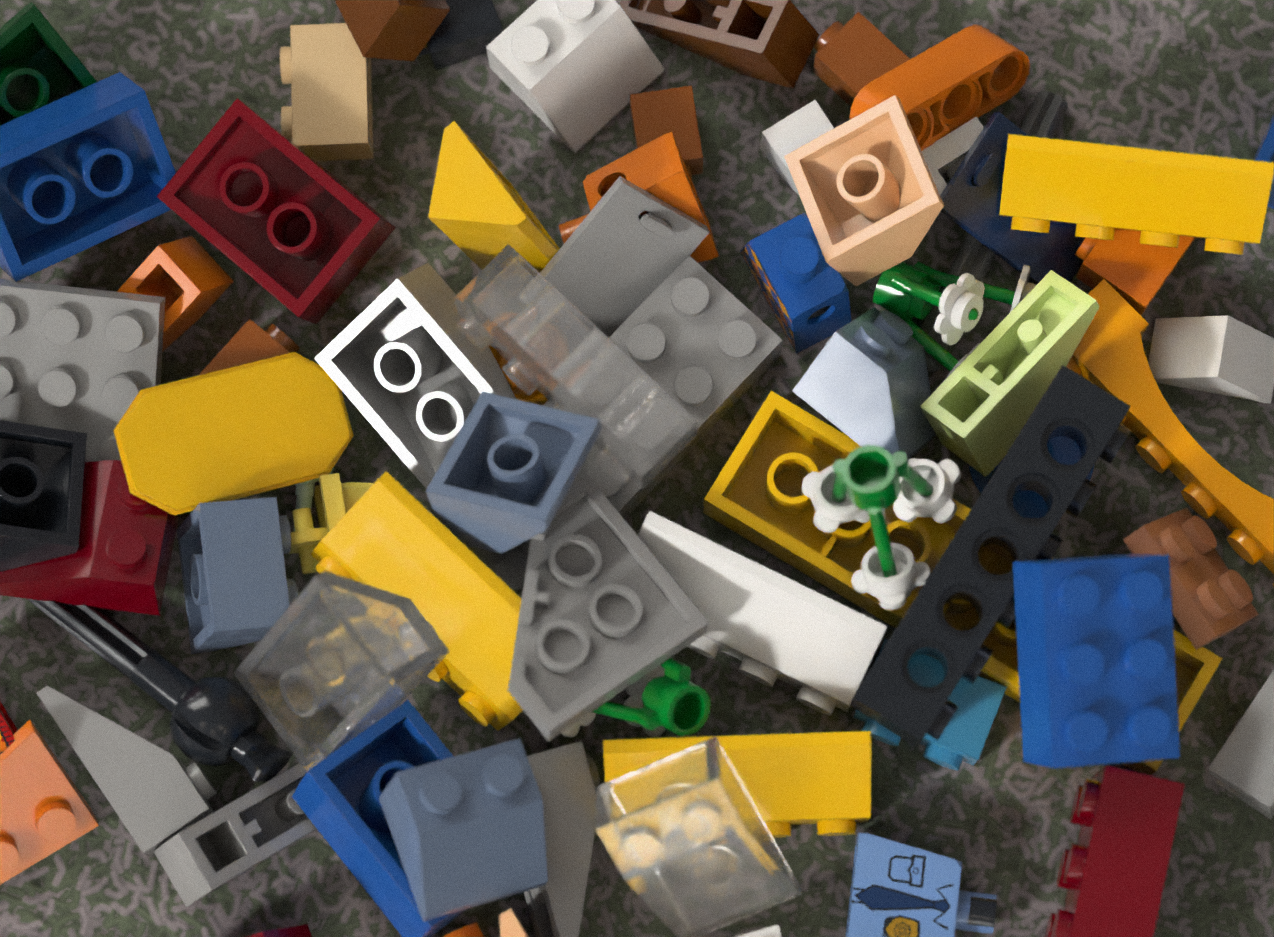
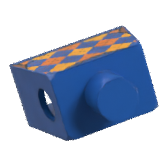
[740,213,851,354]

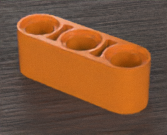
[850,24,1030,151]

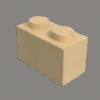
[280,23,374,161]

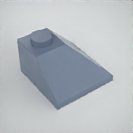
[426,391,602,554]

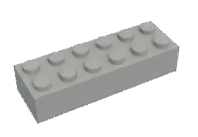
[465,255,783,599]

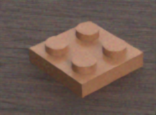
[1123,508,1259,650]

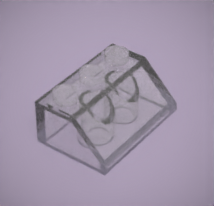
[234,571,450,772]

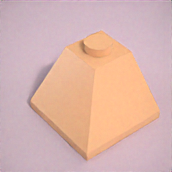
[784,95,944,286]

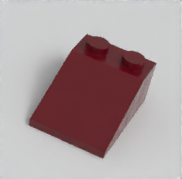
[157,98,396,324]
[0,460,179,616]

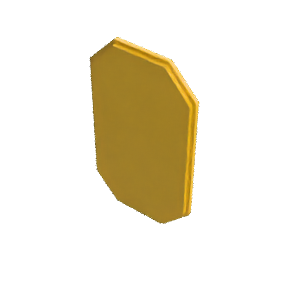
[113,352,354,516]

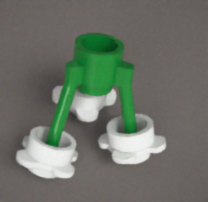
[801,445,961,610]

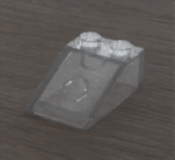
[596,736,802,937]

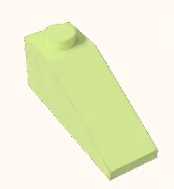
[920,270,1100,477]

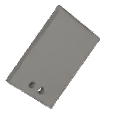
[519,176,709,346]

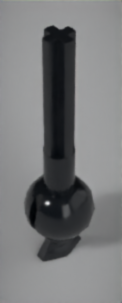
[27,599,293,782]

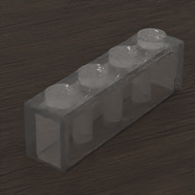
[454,244,697,489]

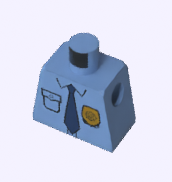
[845,832,997,937]

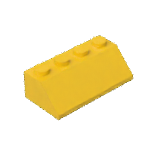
[999,134,1274,255]
[310,471,523,731]
[603,731,871,842]

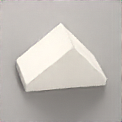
[1148,315,1274,404]

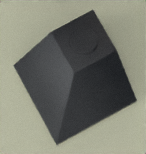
[0,420,87,572]

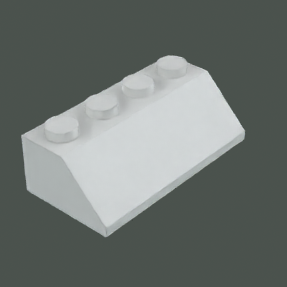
[638,511,887,715]

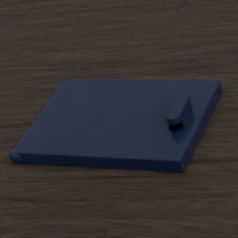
[940,112,1085,284]

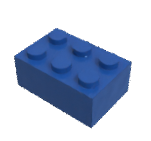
[0,72,176,282]
[1013,553,1180,768]
[292,700,469,937]

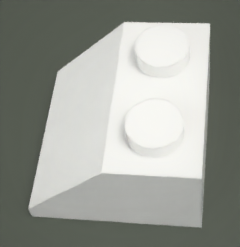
[486,0,665,154]

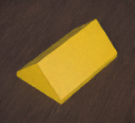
[428,121,560,277]

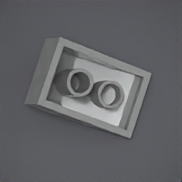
[315,263,516,489]

